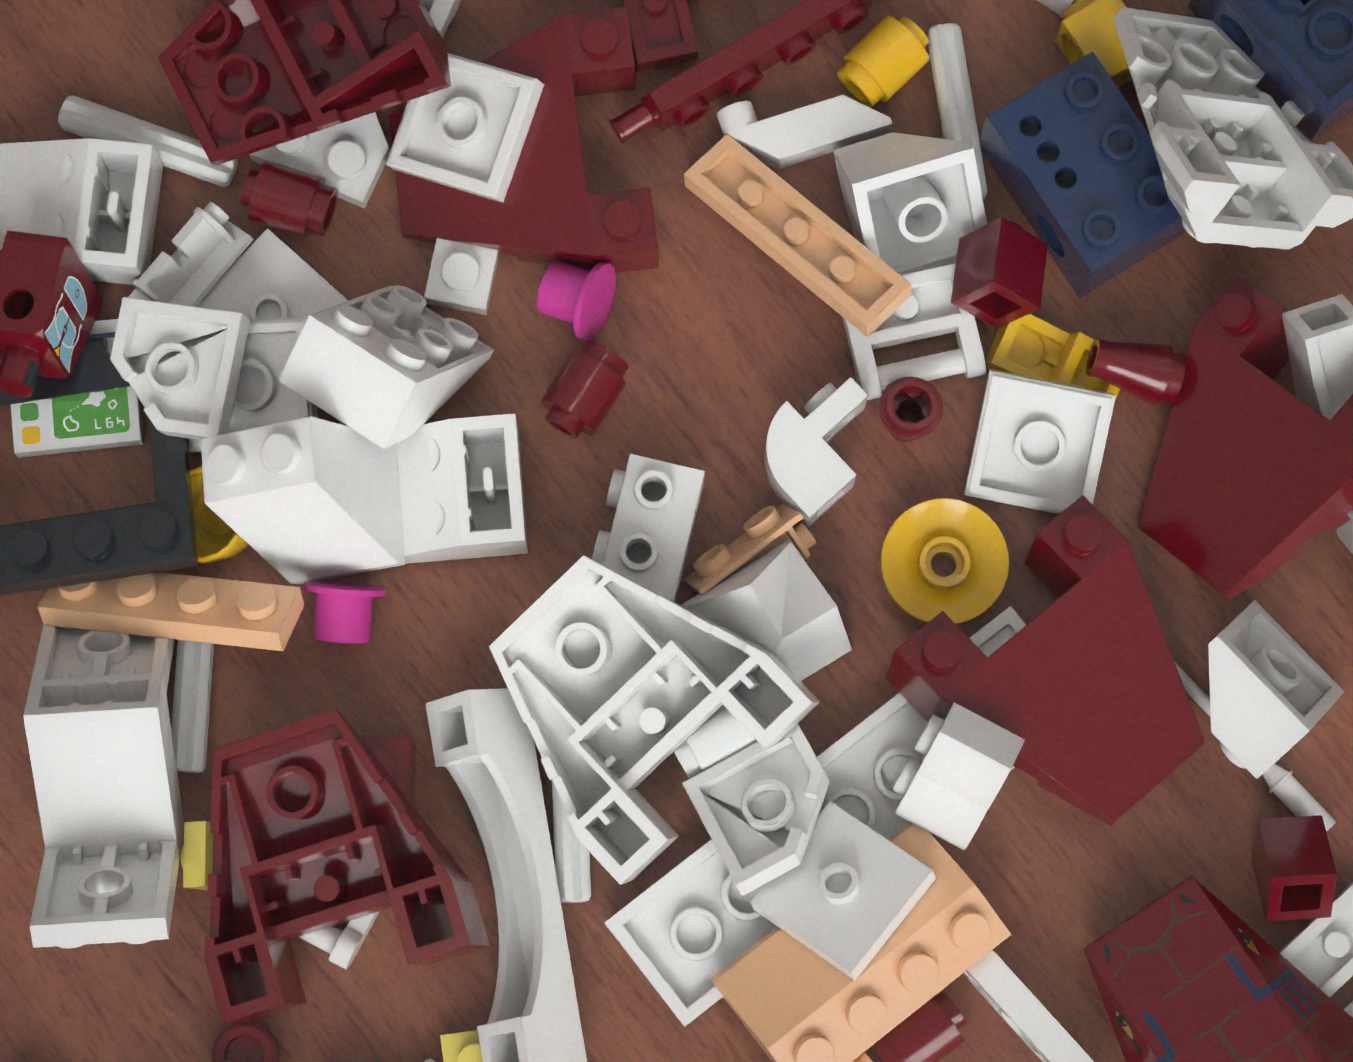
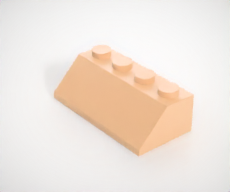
[710,822,1011,1062]

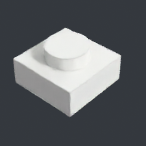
[424,238,499,316]

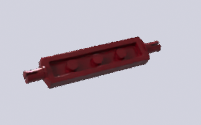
[609,0,872,144]

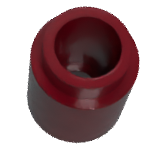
[240,160,338,238]
[540,340,629,439]
[871,991,967,1062]

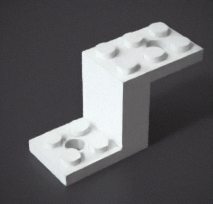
[23,625,184,949]

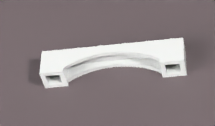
[425,688,587,1062]

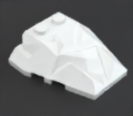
[1113,7,1353,250]

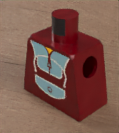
[0,231,104,397]

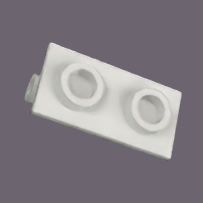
[128,202,254,307]

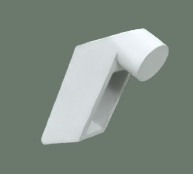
[716,95,893,169]

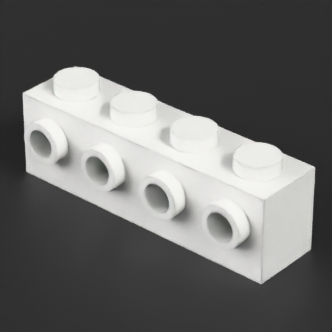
[592,454,705,602]

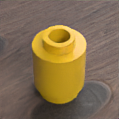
[837,15,929,108]

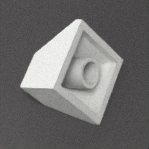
[833,132,987,275]
[1208,600,1345,779]

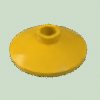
[881,498,1009,625]

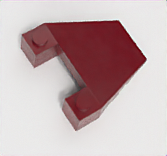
[389,7,658,273]
[1138,275,1353,600]
[886,495,1205,826]
[205,709,490,1023]

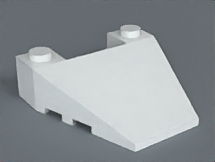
[489,555,820,885]

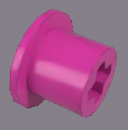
[537,260,616,342]
[303,581,387,644]

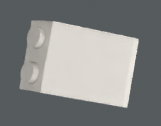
[201,416,405,584]

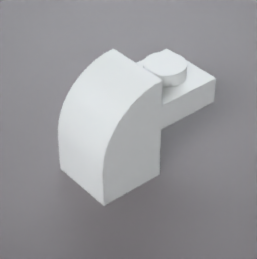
[764,377,868,528]

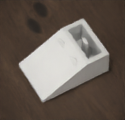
[0,138,163,285]
[278,285,494,449]
[396,413,528,564]

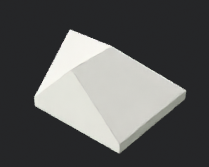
[681,540,852,681]

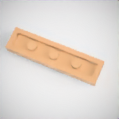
[684,134,911,337]
[38,572,304,651]

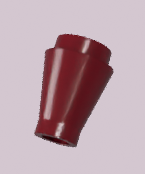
[1086,338,1186,406]
[879,377,943,442]

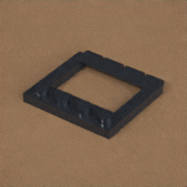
[0,336,199,596]

